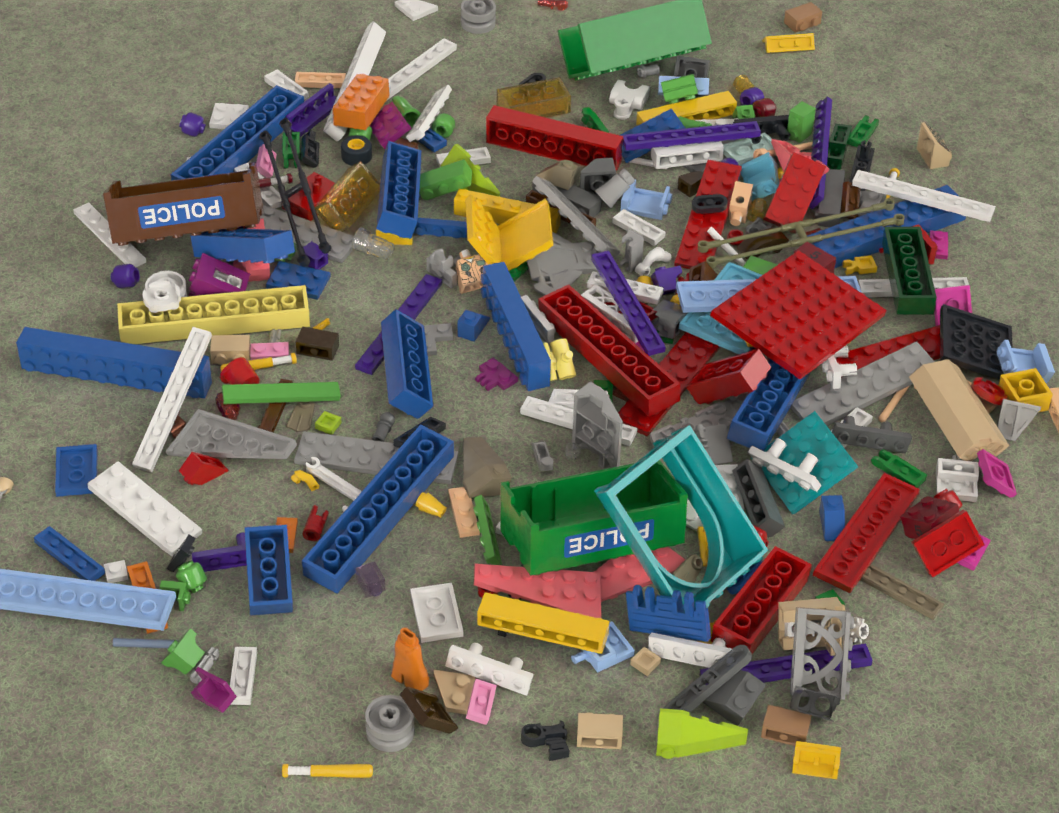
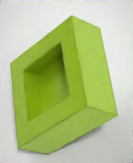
[315,411,342,435]

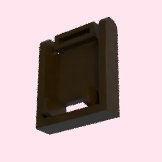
[400,686,458,734]

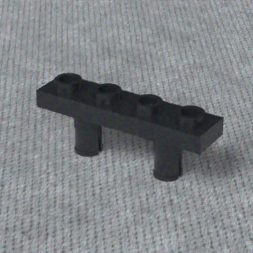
[733,115,791,144]
[849,140,875,191]

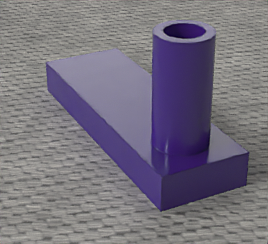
[192,532,247,572]

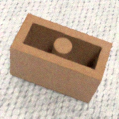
[784,2,822,33]
[761,705,812,746]

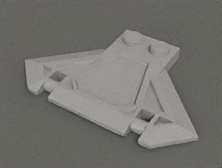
[526,232,598,296]

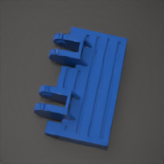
[626,585,711,642]

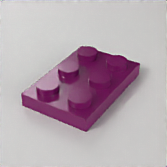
[369,102,412,149]

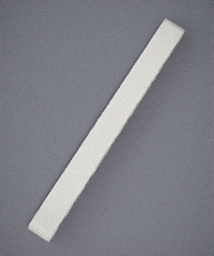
[323,21,386,142]

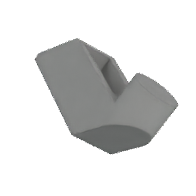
[531,441,553,471]

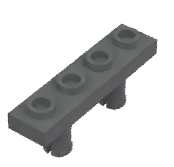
[832,416,912,453]

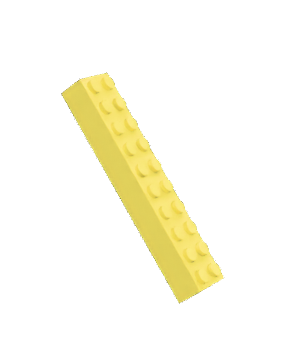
[117,285,310,344]

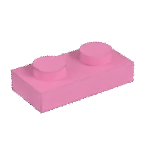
[256,144,277,178]
[250,342,289,360]
[466,679,497,725]

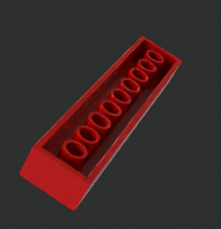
[538,284,680,417]

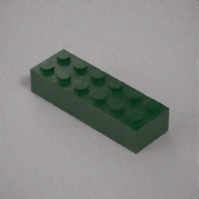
[882,227,937,315]

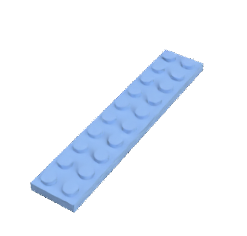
[676,276,862,313]
[0,569,176,631]

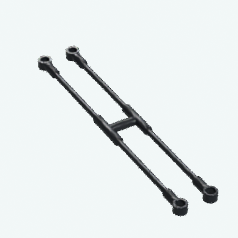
[259,118,332,267]

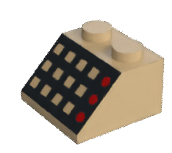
[917,122,952,169]

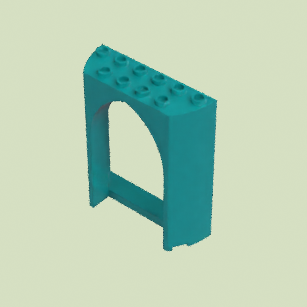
[594,425,768,608]

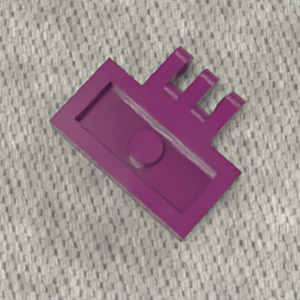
[475,357,518,391]

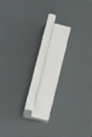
[581,284,638,343]

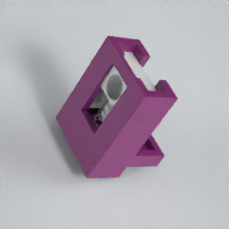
[188,253,250,296]

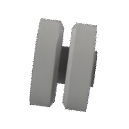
[461,0,496,34]
[365,695,415,752]

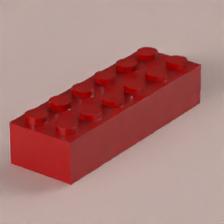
[710,546,812,654]

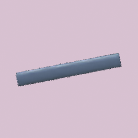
[113,638,179,648]

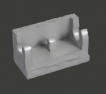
[620,229,644,273]

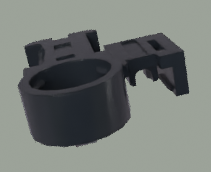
[521,720,570,761]

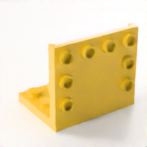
[466,194,553,271]

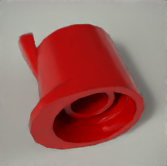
[219,357,260,385]

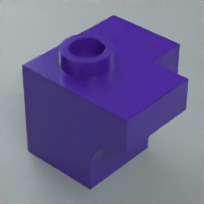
[650,266,682,295]

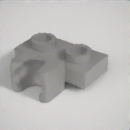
[426,248,457,288]

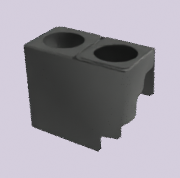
[653,300,687,339]
[790,685,840,722]

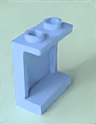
[621,179,672,220]
[996,340,1055,384]

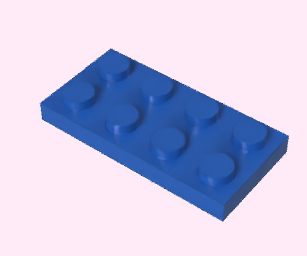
[620,109,685,163]

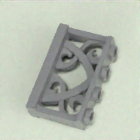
[790,607,854,700]

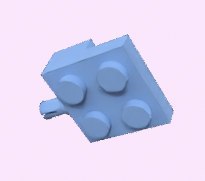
[571,621,635,673]

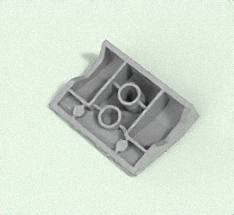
[572,381,623,469]

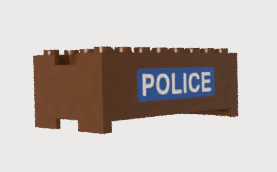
[103,162,264,246]

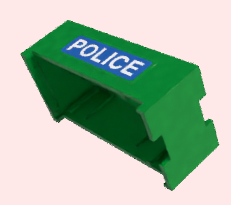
[500,460,688,576]

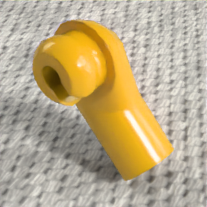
[291,470,320,491]

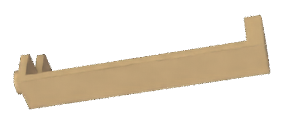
[909,359,1009,461]

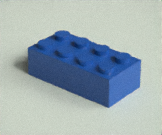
[245,525,293,615]

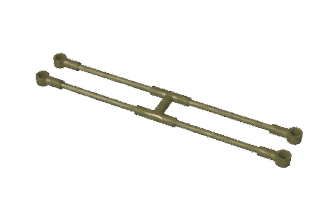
[698,198,905,269]

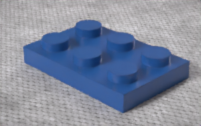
[266,261,331,300]
[55,444,98,497]

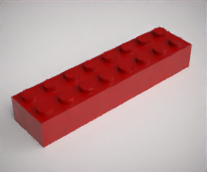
[486,105,623,172]

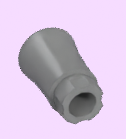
[595,168,635,208]

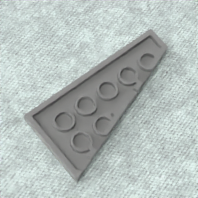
[650,392,749,448]
[166,409,297,459]

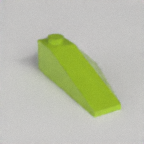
[441,144,500,196]
[656,708,748,759]

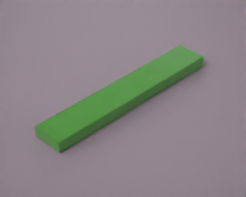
[222,382,341,404]

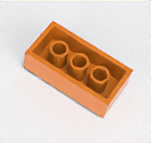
[333,74,389,130]

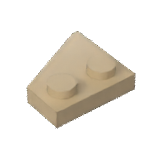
[434,670,475,714]

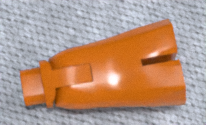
[391,628,430,691]

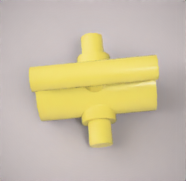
[543,339,576,381]

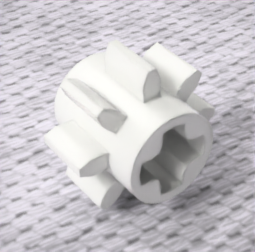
[849,617,869,644]

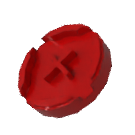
[971,377,1008,406]

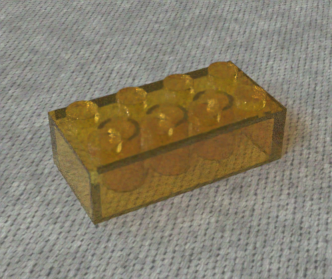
[496,77,571,118]
[315,161,380,232]

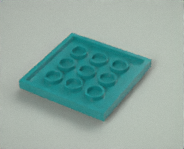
[751,411,858,514]

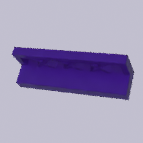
[286,83,337,137]

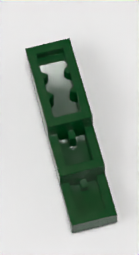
[827,123,852,170]

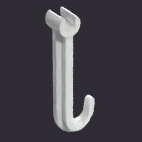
[306,457,362,512]

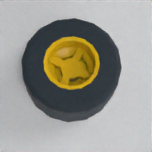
[341,135,372,166]

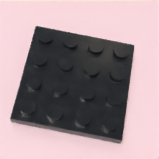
[940,304,1013,380]

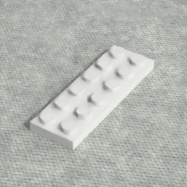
[87,461,202,556]

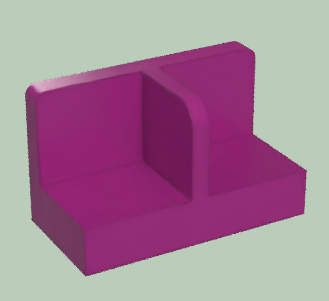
[191,667,237,713]

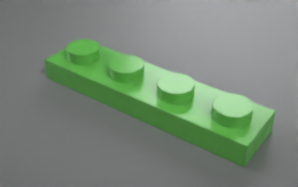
[473,495,503,566]

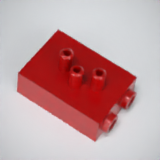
[282,172,341,221]

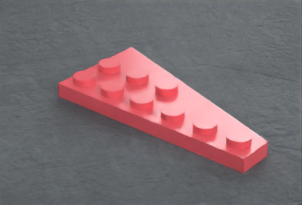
[594,547,686,602]
[474,564,601,618]

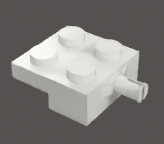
[936,455,979,502]

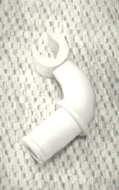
[635,247,671,276]

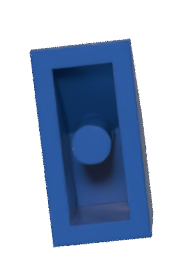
[457,310,490,342]
[819,495,845,541]

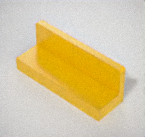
[762,33,815,53]

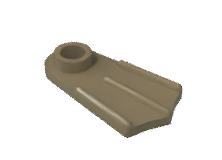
[286,401,315,432]
[672,554,703,583]

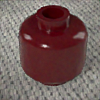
[752,98,776,118]

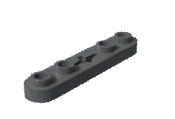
[663,645,752,712]

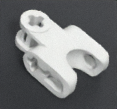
[609,80,650,120]

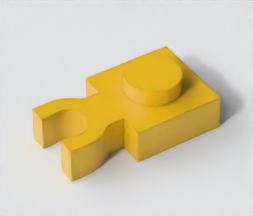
[842,255,877,275]

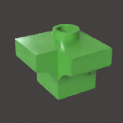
[161,628,205,674]

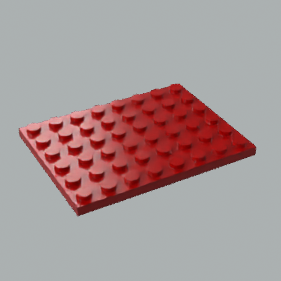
[710,251,887,379]

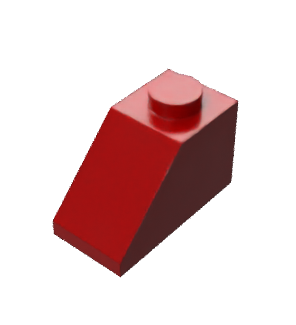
[179,452,229,485]

